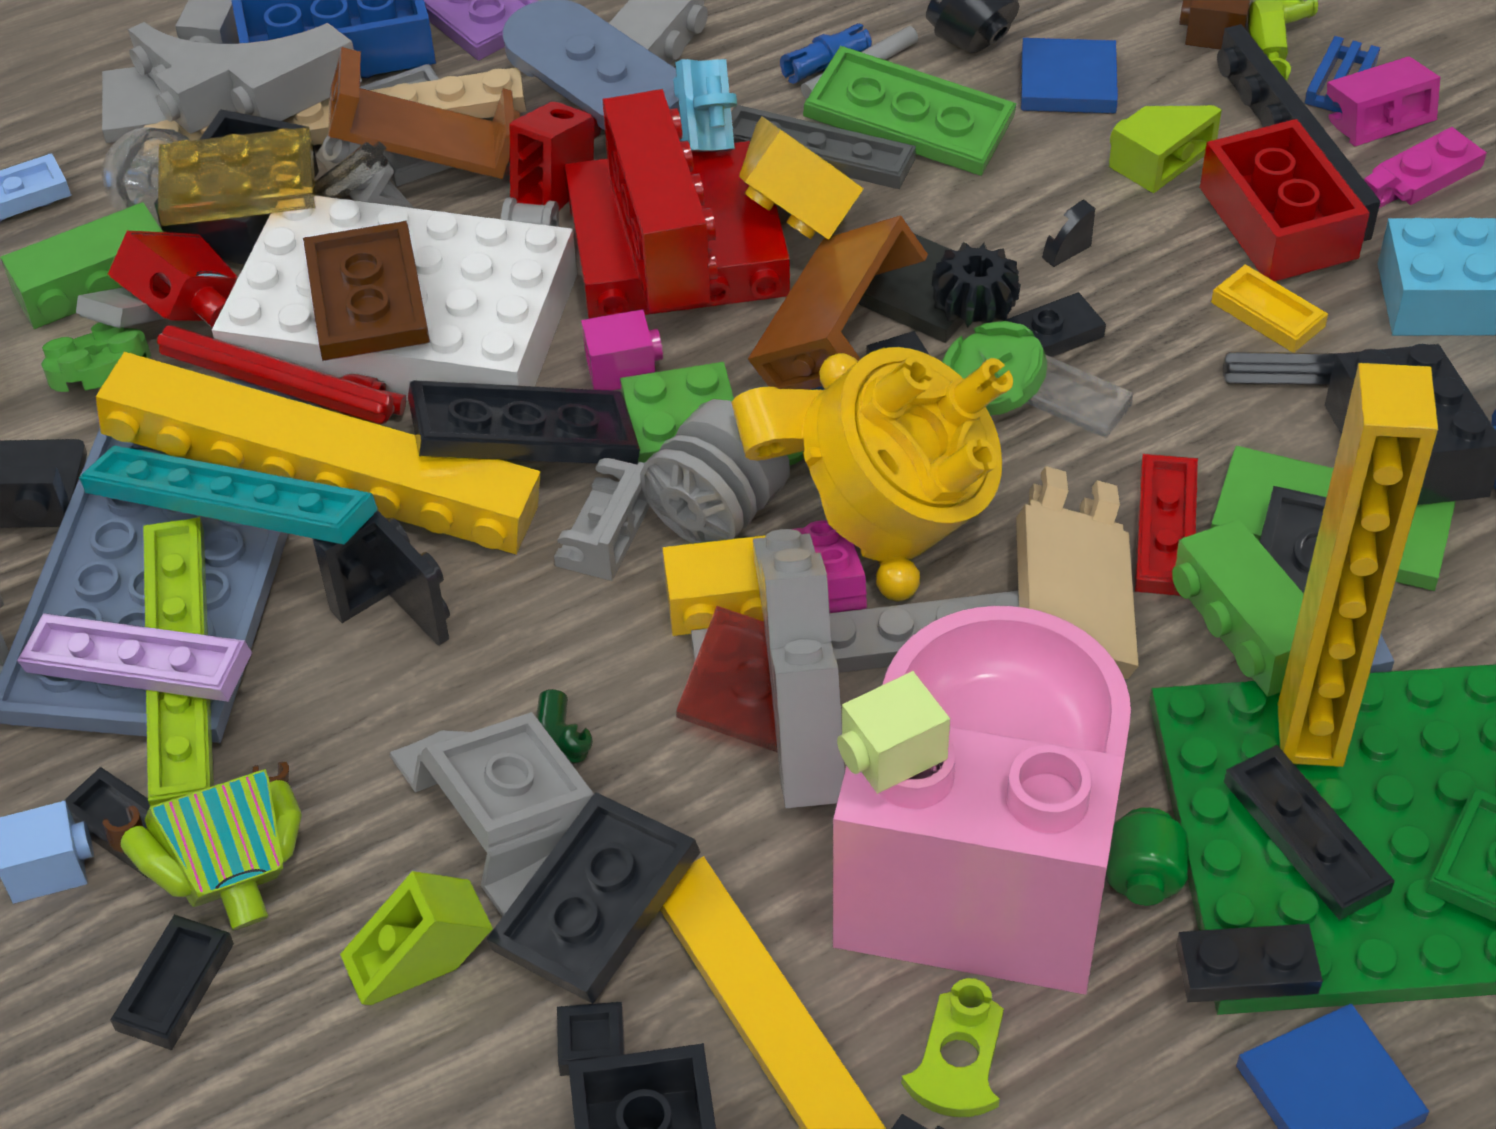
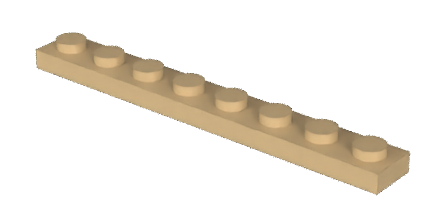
[143,68,526,171]

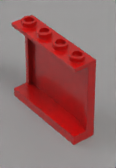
[565,141,790,319]

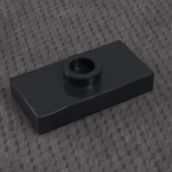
[1003,292,1106,359]

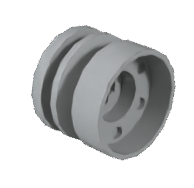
[640,399,790,544]

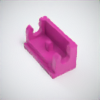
[1327,56,1440,146]

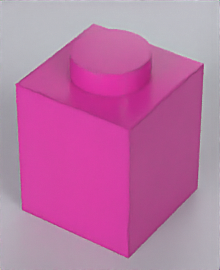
[581,309,663,391]

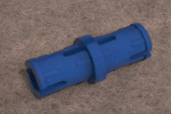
[780,23,872,84]

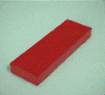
[1135,454,1198,596]

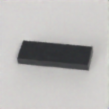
[1224,745,1395,921]

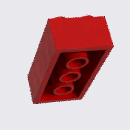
[602,89,718,313]

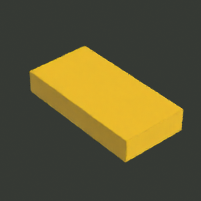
[1211,264,1328,353]

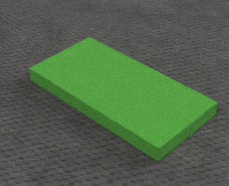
[803,46,1017,176]
[1211,446,1456,591]

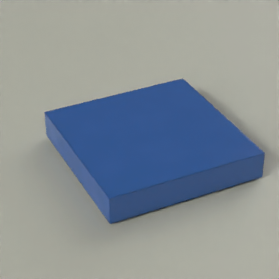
[1021,38,1118,113]
[1236,1003,1429,1129]

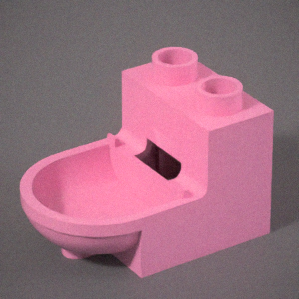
[833,606,1131,995]

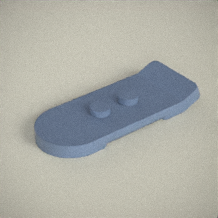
[503,0,681,130]

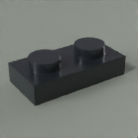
[1176,924,1323,1003]

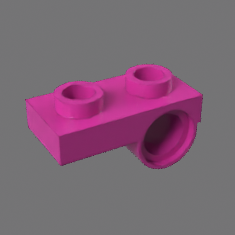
[792,520,867,613]

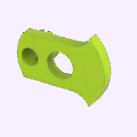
[901,978,1004,1117]

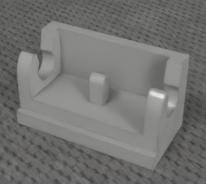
[554,458,650,581]

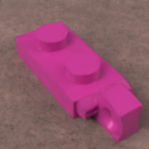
[1364,127,1487,208]

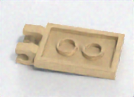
[1016,466,1138,679]

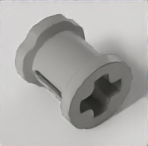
[501,197,559,227]

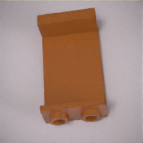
[328,47,520,179]
[748,215,928,390]

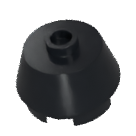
[926,0,1020,53]

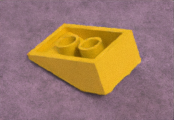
[739,116,864,240]

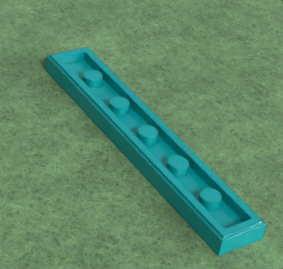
[79,445,378,544]

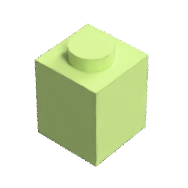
[837,671,950,794]

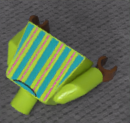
[102,761,302,930]

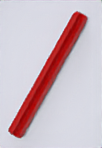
[156,325,395,425]

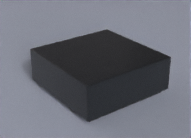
[557,1002,625,1076]

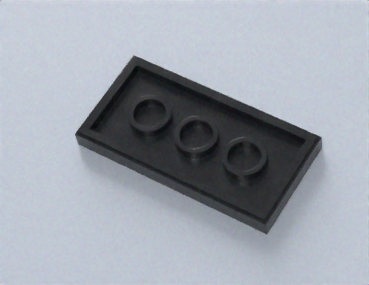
[408,380,640,465]

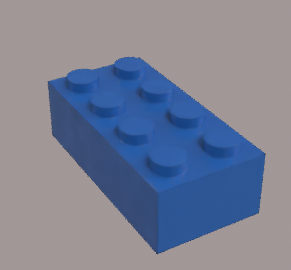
[231,0,436,78]

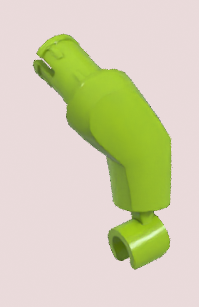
[1248,0,1318,83]

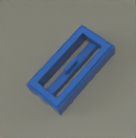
[1305,36,1380,113]

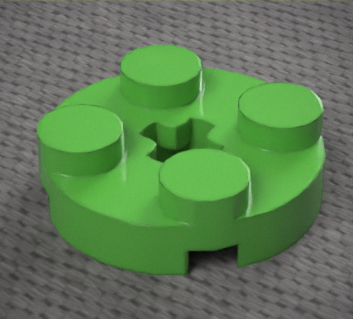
[41,322,151,392]

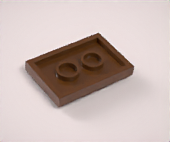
[303,221,430,361]

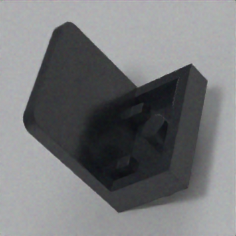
[0,439,87,528]
[312,510,450,646]

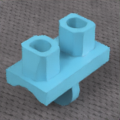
[673,59,738,152]

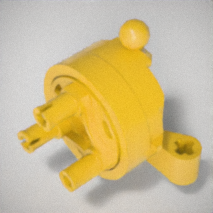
[731,347,1013,602]

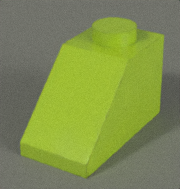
[1109,105,1222,194]
[340,871,493,1005]

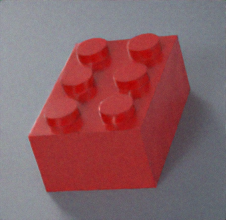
[1199,119,1370,282]

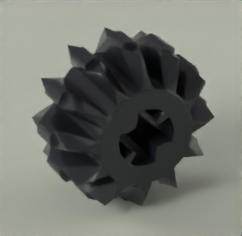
[931,242,1021,329]

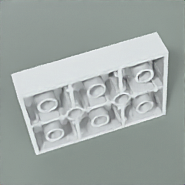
[212,191,577,401]

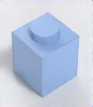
[0,801,94,904]

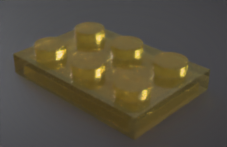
[158,127,316,226]

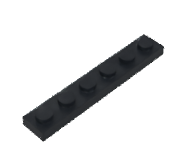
[1217,24,1381,241]

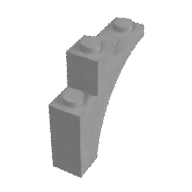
[128,22,362,134]
[753,529,845,808]

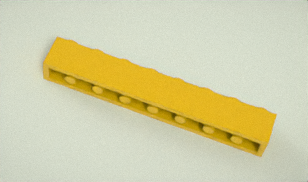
[95,352,541,555]
[1278,363,1438,767]

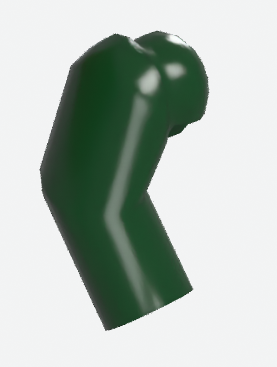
[536,689,593,764]

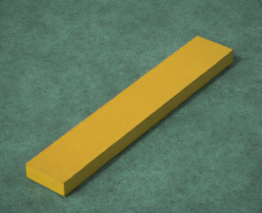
[660,856,886,1129]

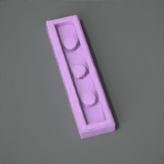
[17,614,252,702]

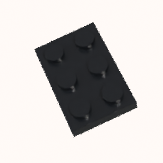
[486,792,701,1004]

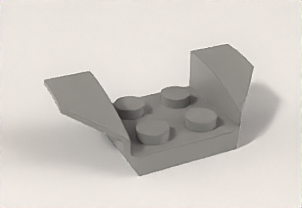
[390,712,594,917]

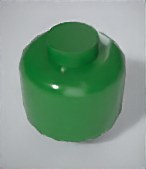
[1106,807,1189,906]

